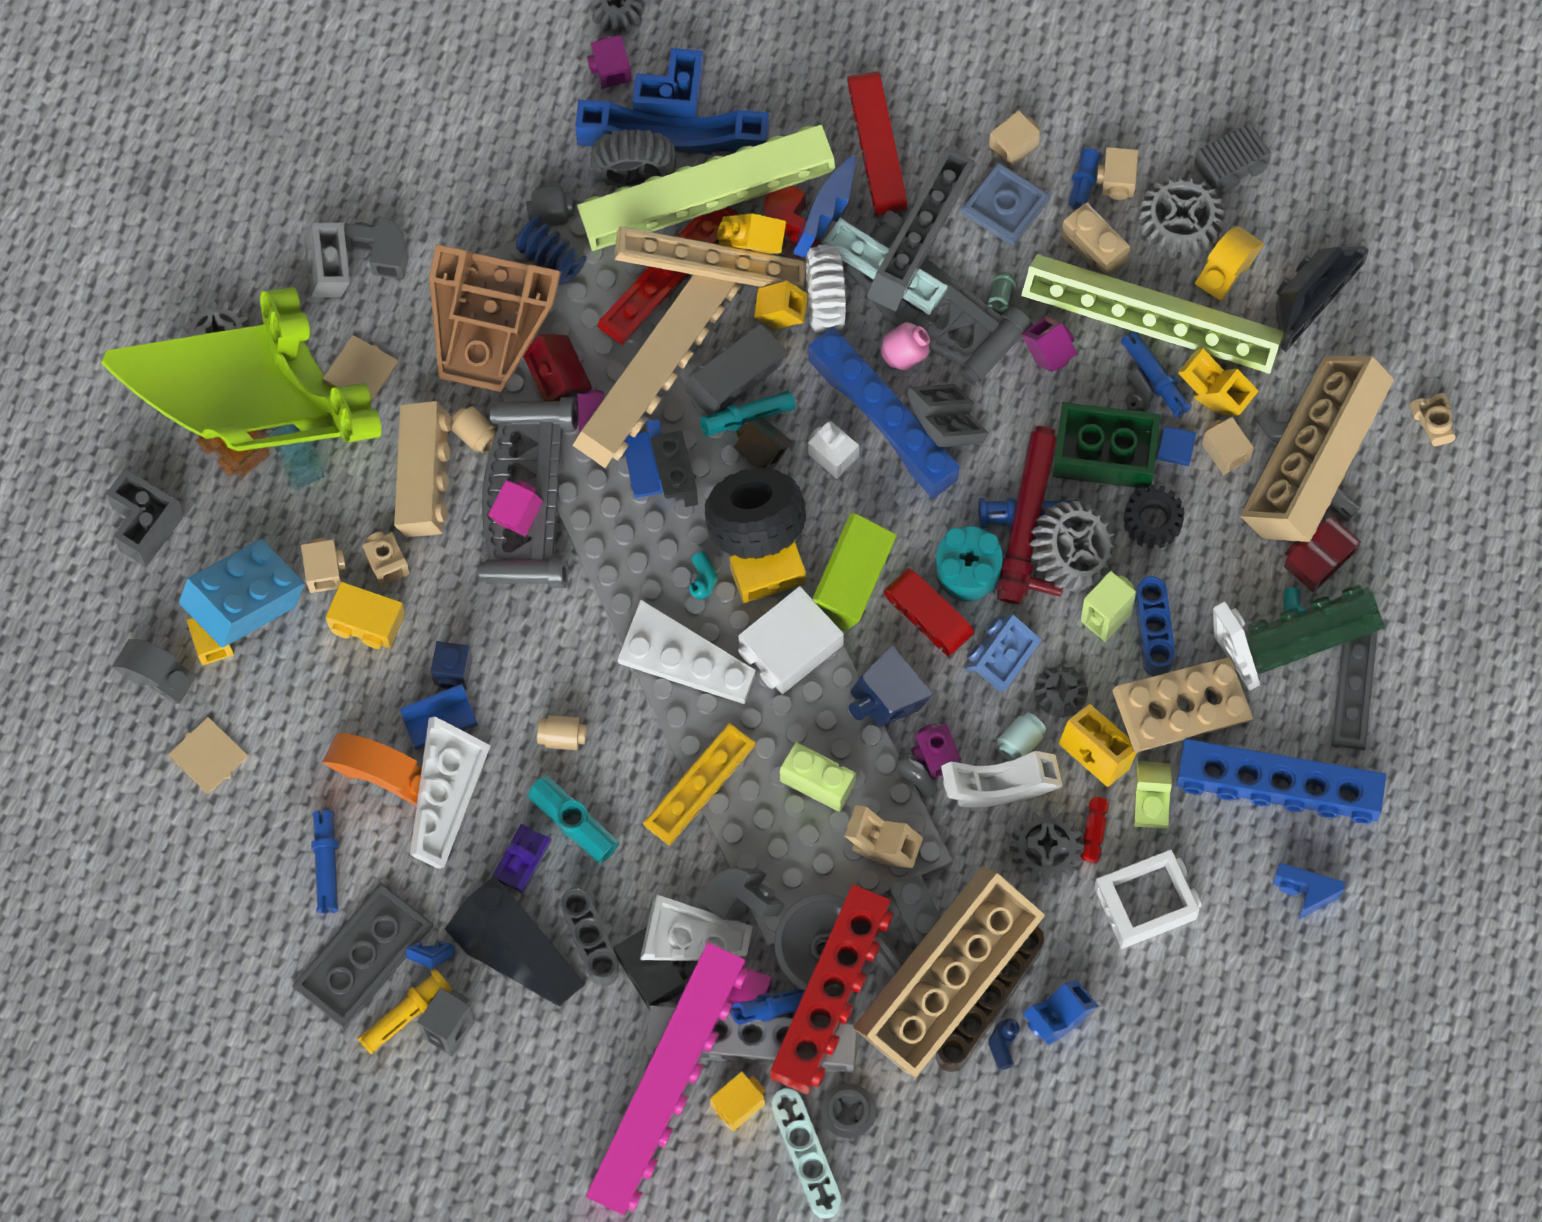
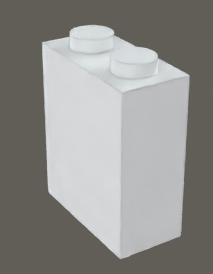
[738,586,844,695]

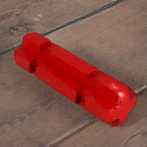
[1080,797,1109,863]

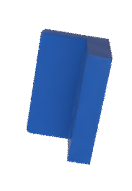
[624,419,663,498]
[400,684,478,750]

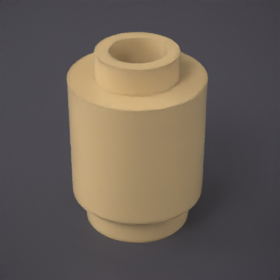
[452,407,497,454]
[537,715,587,751]

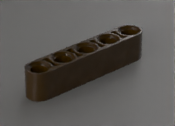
[936,926,1044,1072]

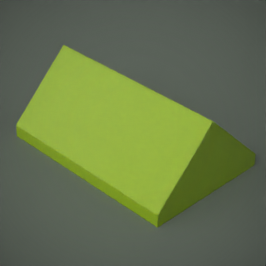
[812,513,897,632]

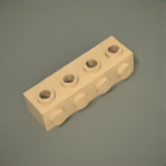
[394,401,452,538]

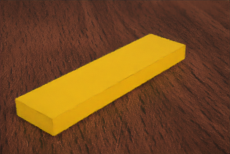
[643,722,756,846]

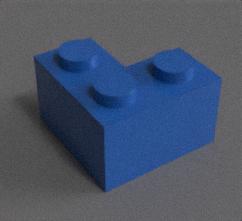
[632,48,704,118]

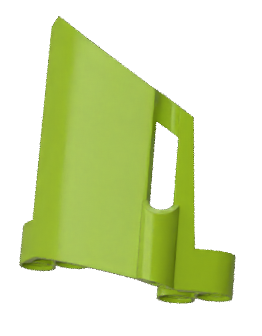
[101,286,381,451]

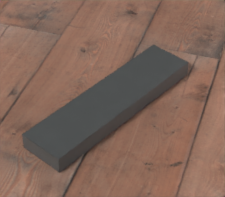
[1331,618,1379,750]

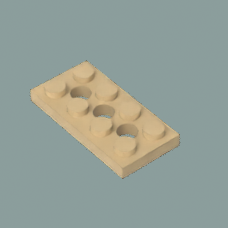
[1112,657,1253,753]

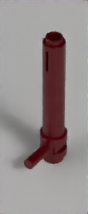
[995,426,1063,604]

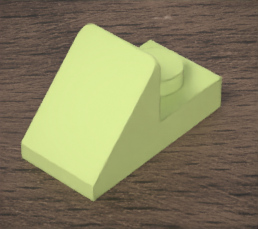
[1134,761,1172,829]

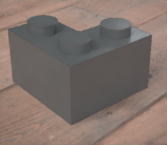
[106,468,185,567]

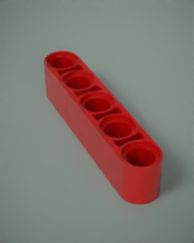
[847,71,908,216]

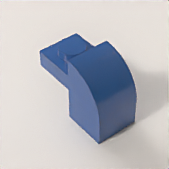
[1023,980,1099,1045]

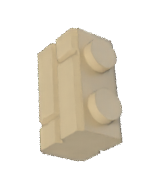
[1061,203,1131,276]

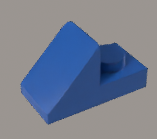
[1273,863,1346,919]

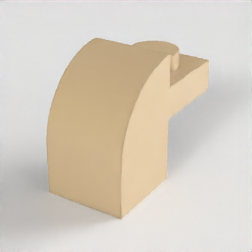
[845,805,923,869]

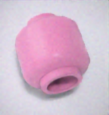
[881,322,930,371]

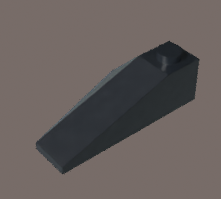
[445,876,585,1007]

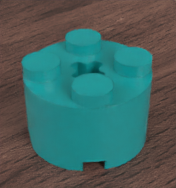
[935,526,1003,602]

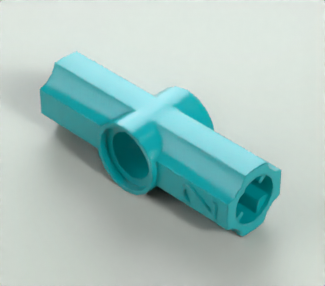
[526,775,620,865]

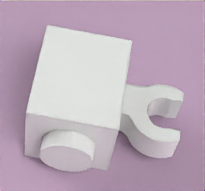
[808,421,859,479]

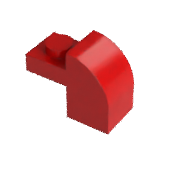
[764,186,821,248]

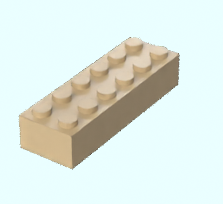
[1240,356,1394,542]
[853,866,1045,1078]

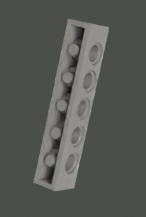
[646,1002,857,1073]

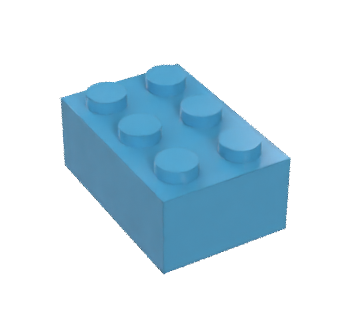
[179,538,305,648]

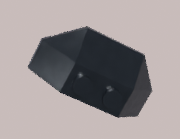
[1275,246,1369,352]

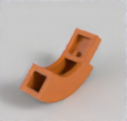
[322,733,422,807]

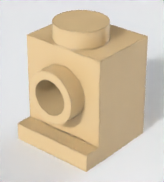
[362,531,410,587]

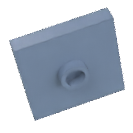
[961,162,1051,247]

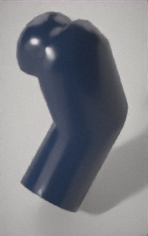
[988,1018,1020,1071]

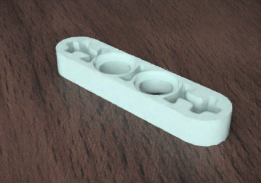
[771,1088,841,1219]

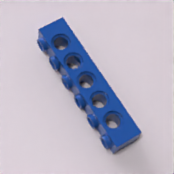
[1176,739,1387,824]

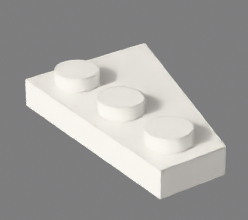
[1213,602,1260,691]
[640,895,753,961]

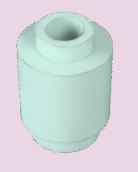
[997,713,1046,761]

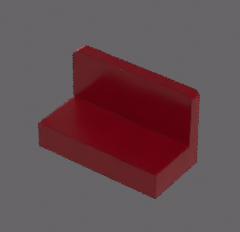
[523,334,592,401]

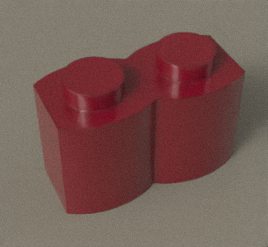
[1284,515,1361,593]

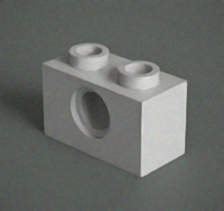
[304,223,350,297]

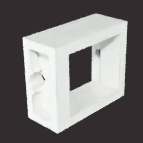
[1094,849,1201,949]

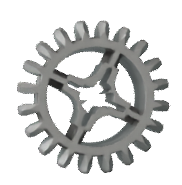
[1138,175,1225,260]
[1029,501,1117,591]

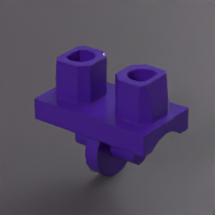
[492,824,552,893]

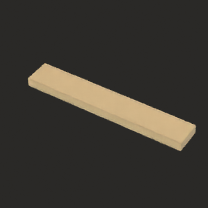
[615,226,805,291]

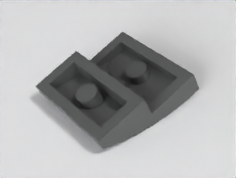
[907,384,989,447]

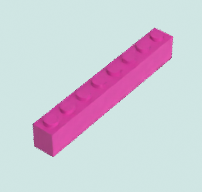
[586,942,749,1215]

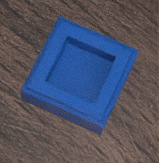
[1157,426,1196,466]

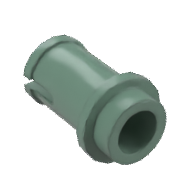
[988,272,1017,313]

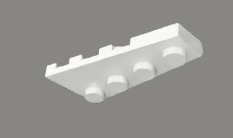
[618,600,756,704]
[410,717,491,869]

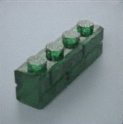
[1244,585,1385,674]

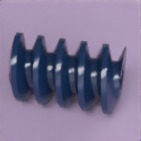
[516,215,586,285]

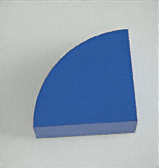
[406,941,455,969]

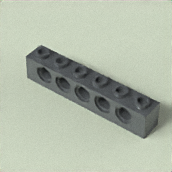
[867,147,975,312]

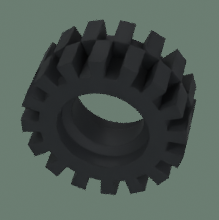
[1123,485,1185,549]

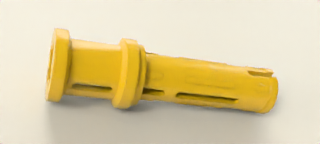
[357,968,452,1055]

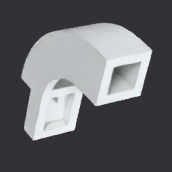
[941,751,1062,807]

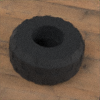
[704,467,806,559]

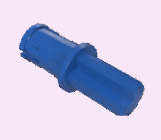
[1068,148,1101,210]

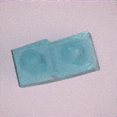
[266,424,325,490]

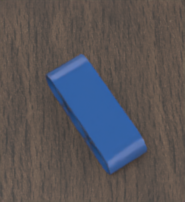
[1135,576,1175,676]

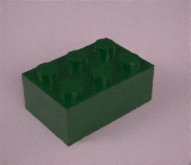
[1053,402,1161,489]

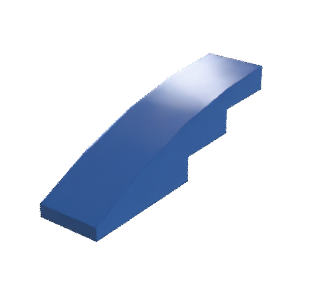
[793,156,856,258]

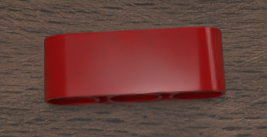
[883,568,975,657]

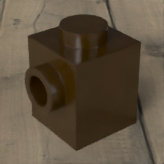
[733,417,793,469]

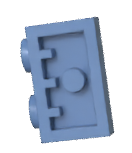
[963,614,1042,692]

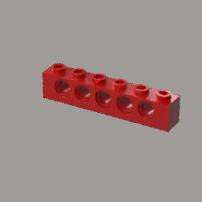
[770,884,894,1095]

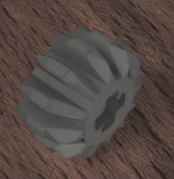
[590,0,644,36]

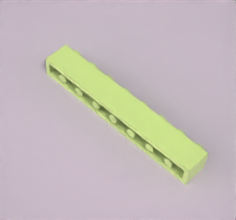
[577,124,836,251]
[1022,254,1283,374]

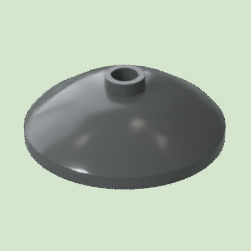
[774,894,877,996]

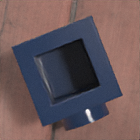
[430,641,473,690]

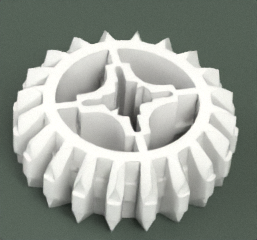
[805,245,846,333]

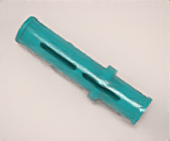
[700,390,796,437]

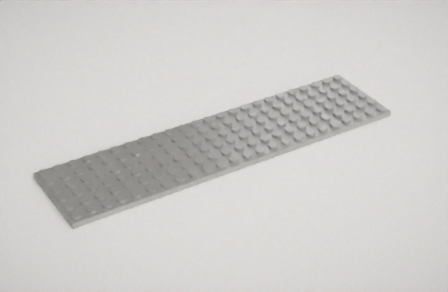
[482,214,953,948]

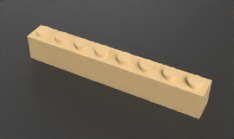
[573,274,741,468]

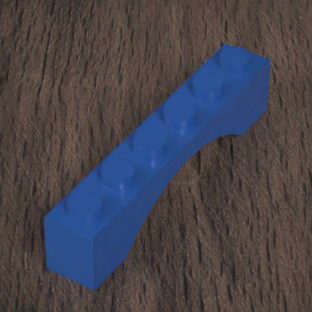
[575,99,769,154]
[808,327,959,499]

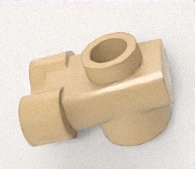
[1409,393,1455,446]

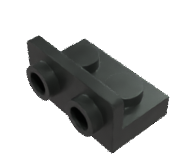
[651,430,698,507]

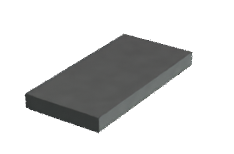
[292,883,434,1030]

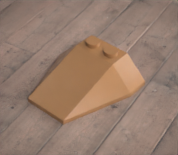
[429,244,561,392]

